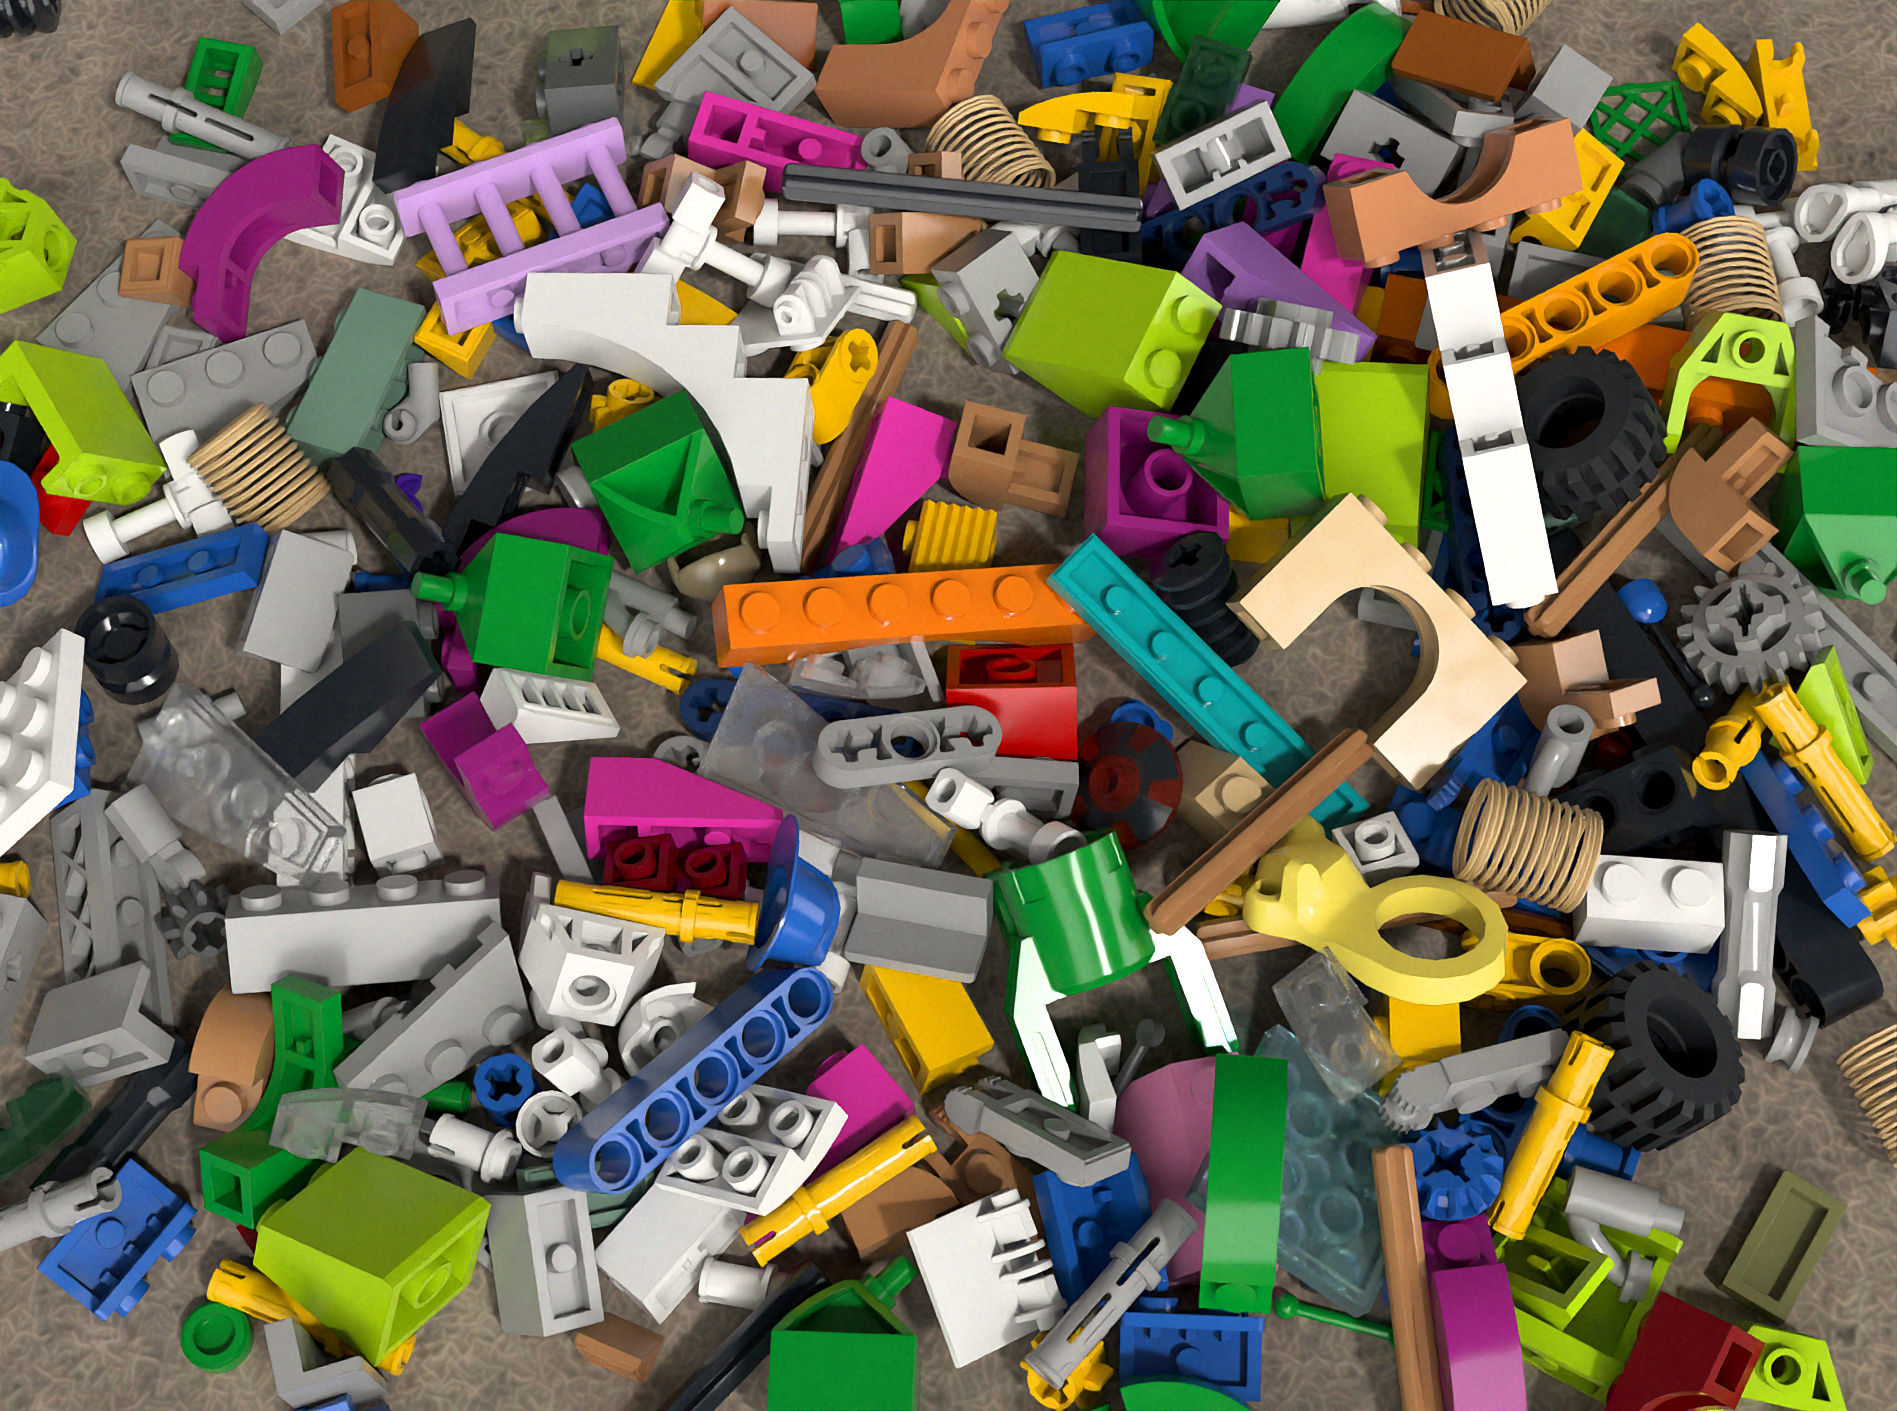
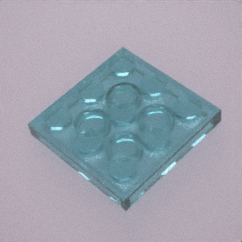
[1184,1024,1437,1318]

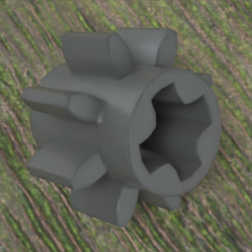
[156,879,231,966]

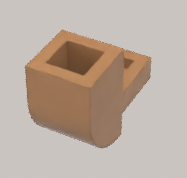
[869,151,982,275]
[637,154,767,244]
[948,400,1080,518]
[1669,416,1794,576]
[1509,629,1661,740]
[188,981,275,1133]
[838,1166,960,1266]

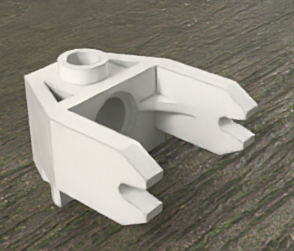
[518,871,666,1027]

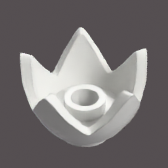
[618,982,715,1086]

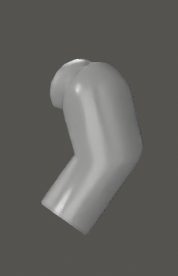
[383,362,441,445]

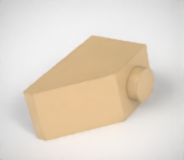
[1150,740,1276,847]

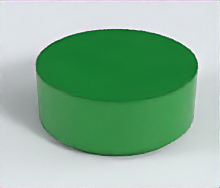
[180,1301,254,1374]

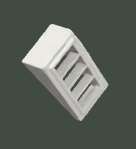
[480,668,620,744]

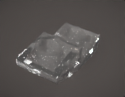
[778,651,927,701]
[1271,946,1403,1106]
[269,1088,429,1163]

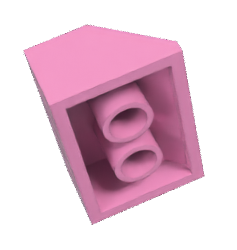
[1113,1052,1283,1291]

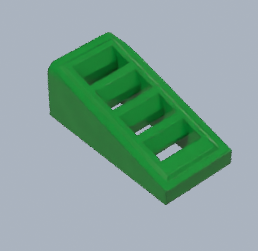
[169,37,264,154]

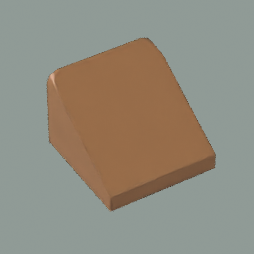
[118,236,197,306]
[574,1312,665,1385]

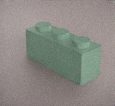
[284,287,427,473]

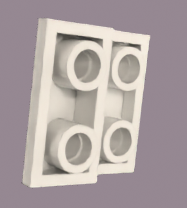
[283,134,439,266]
[654,1084,848,1216]

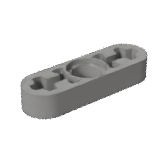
[812,706,1002,789]

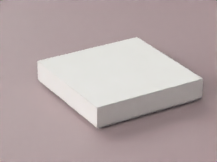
[439,370,575,502]

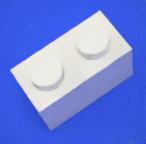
[1573,855,1725,954]

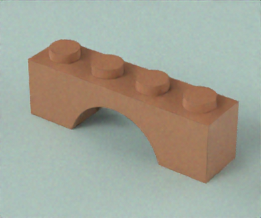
[1322,115,1583,268]

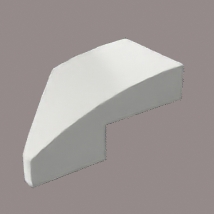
[1075,1023,1121,1134]

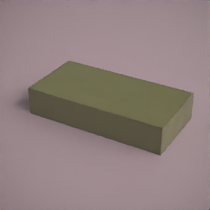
[1717,1169,1848,1326]

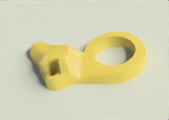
[1242,815,1508,1005]

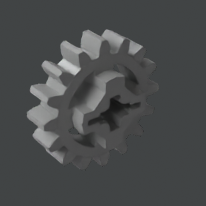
[1219,297,1361,375]
[1677,562,1825,695]

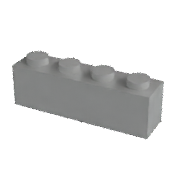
[225,870,503,994]

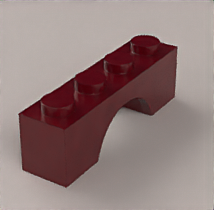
[1604,1291,1766,1411]

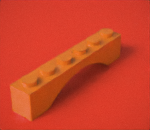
[711,563,1097,668]

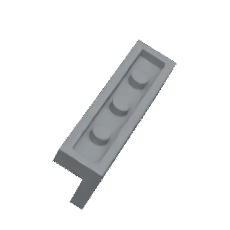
[50,788,175,1033]

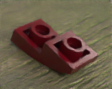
[602,833,748,901]

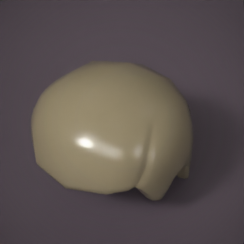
[667,521,762,601]

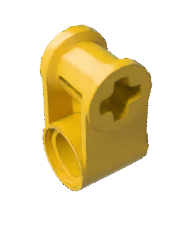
[783,328,878,445]
[1459,930,1591,1015]

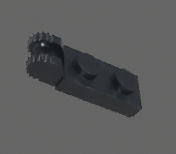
[1078,127,1143,265]

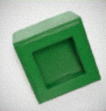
[839,0,903,44]

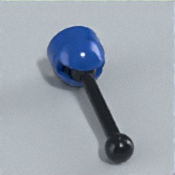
[1617,578,1716,710]

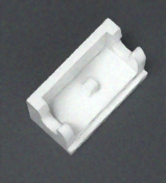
[595,1184,747,1325]

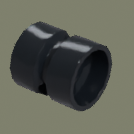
[1682,122,1798,206]
[74,595,179,705]

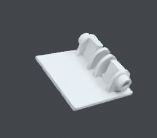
[730,255,861,357]
[906,1186,1068,1369]

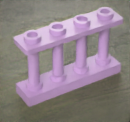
[393,117,670,336]

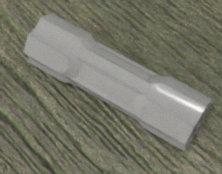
[1711,829,1788,1039]

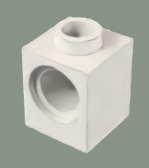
[352,773,445,879]

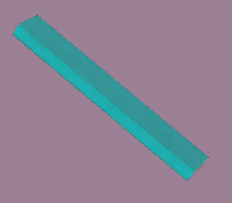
[1045,533,1370,842]

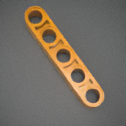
[1427,232,1699,420]

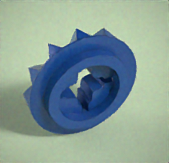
[1398,1115,1503,1221]

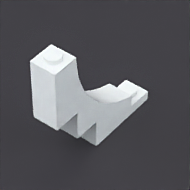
[1420,228,1558,608]
[514,272,815,574]

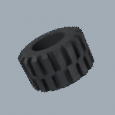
[1514,346,1668,521]
[1556,960,1745,1152]

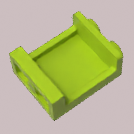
[0,340,169,506]
[1514,1177,1683,1404]

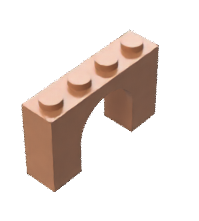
[814,0,1010,128]

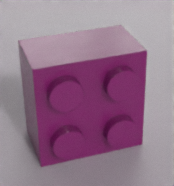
[1084,406,1229,559]

